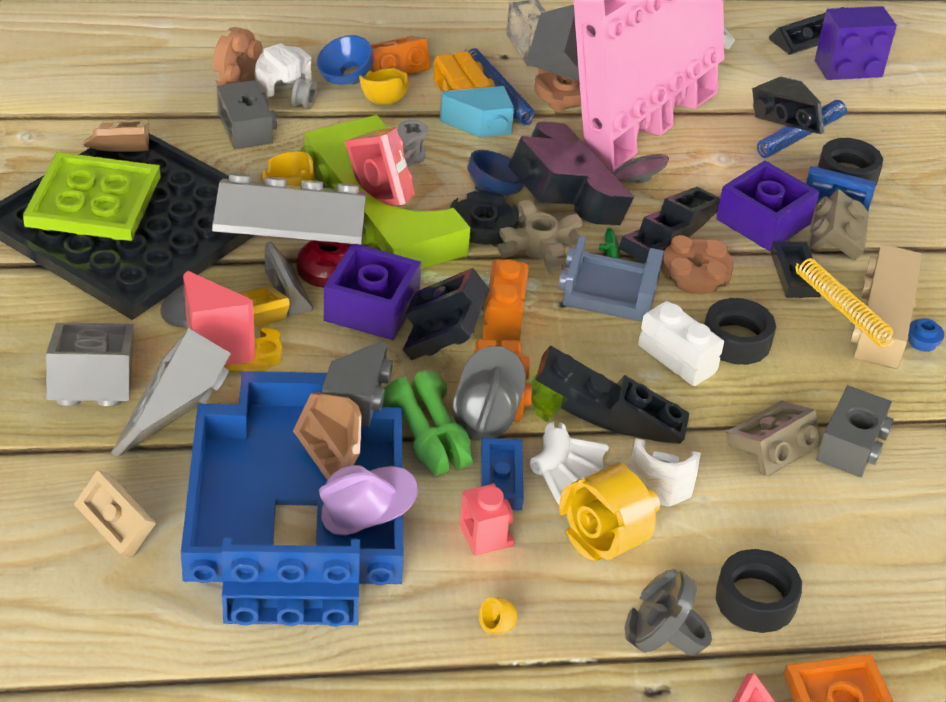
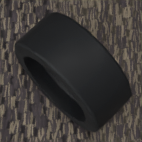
[818,138,883,185]
[704,298,776,365]
[715,549,802,633]

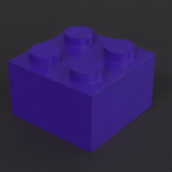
[814,6,897,80]
[716,160,819,251]
[324,244,421,341]

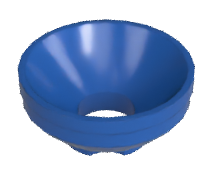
[317,35,374,85]

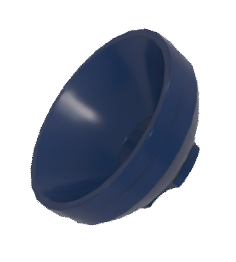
[467,150,524,197]

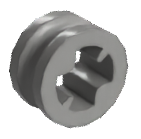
[291,78,317,110]

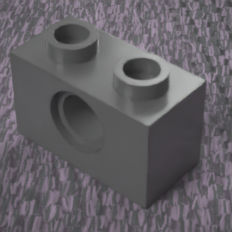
[816,385,894,478]

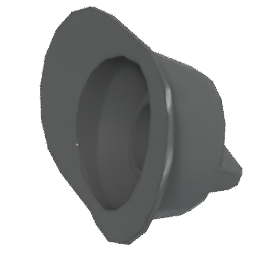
[453,346,526,440]

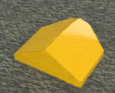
[239,285,290,327]

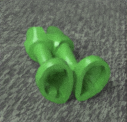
[382,370,473,477]

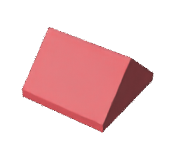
[183,271,255,366]

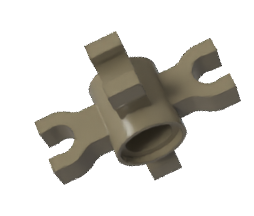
[498,199,583,273]

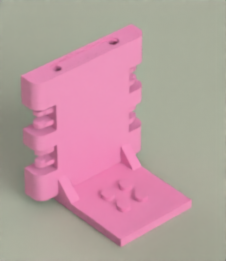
[574,0,724,172]

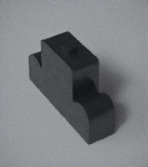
[508,121,634,225]

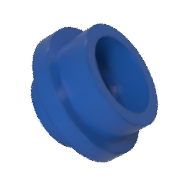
[908,318,945,352]

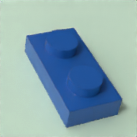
[481,438,524,510]

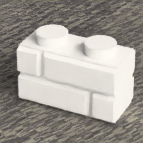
[638,301,724,386]

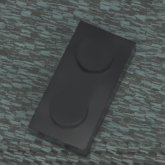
[770,242,823,298]

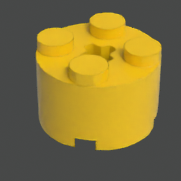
[559,462,660,561]

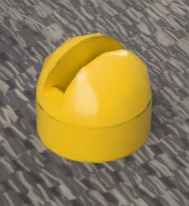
[479,597,518,634]

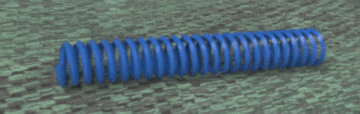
[464,48,535,125]
[757,100,847,158]

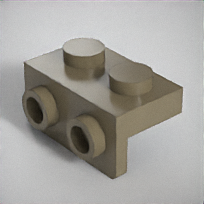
[810,189,869,260]

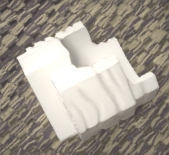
[256,43,312,98]
[629,438,701,507]

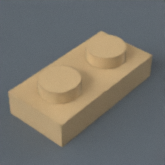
[74,470,156,557]

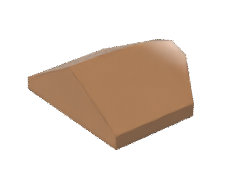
[83,120,149,152]
[293,392,362,480]

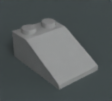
[46,323,134,406]
[111,328,231,457]

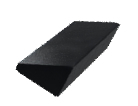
[769,7,844,55]

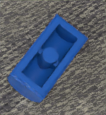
[806,166,877,211]

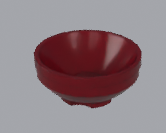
[297,240,351,288]

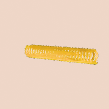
[796,258,895,348]

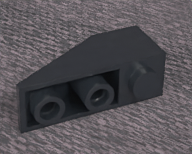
[752,76,824,135]

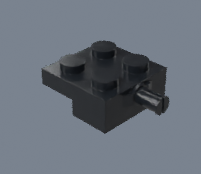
[403,268,490,360]

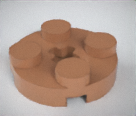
[213,27,262,85]
[534,69,581,111]
[661,235,734,294]

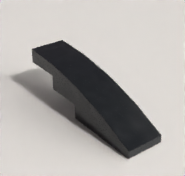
[618,186,720,263]

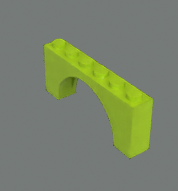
[301,115,470,269]

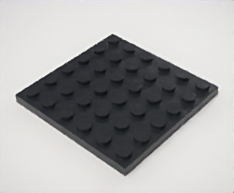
[0,133,254,320]

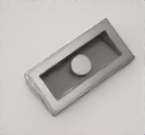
[265,242,313,316]

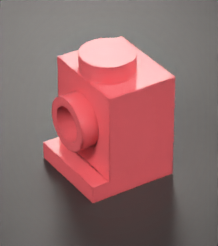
[459,484,514,556]

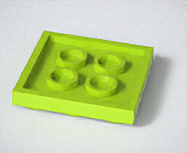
[23,152,160,241]

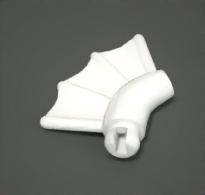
[530,421,609,504]

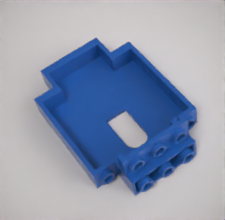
[181,371,404,627]

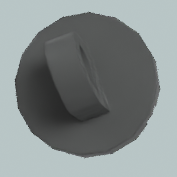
[625,569,712,656]

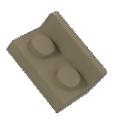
[726,401,821,476]

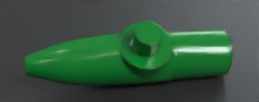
[599,228,620,259]

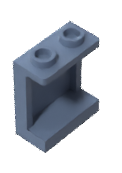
[558,235,664,322]

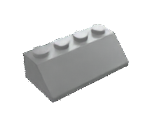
[212,174,366,244]

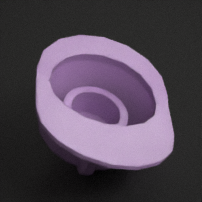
[319,465,418,536]

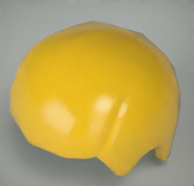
[359,68,410,105]
[262,151,315,186]

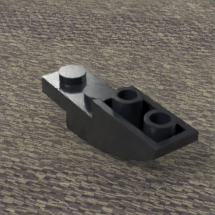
[535,345,690,444]

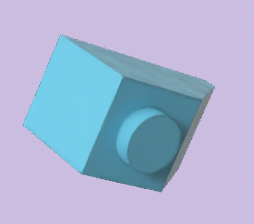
[440,86,514,137]

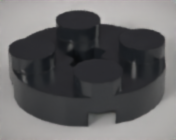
[450,191,519,247]

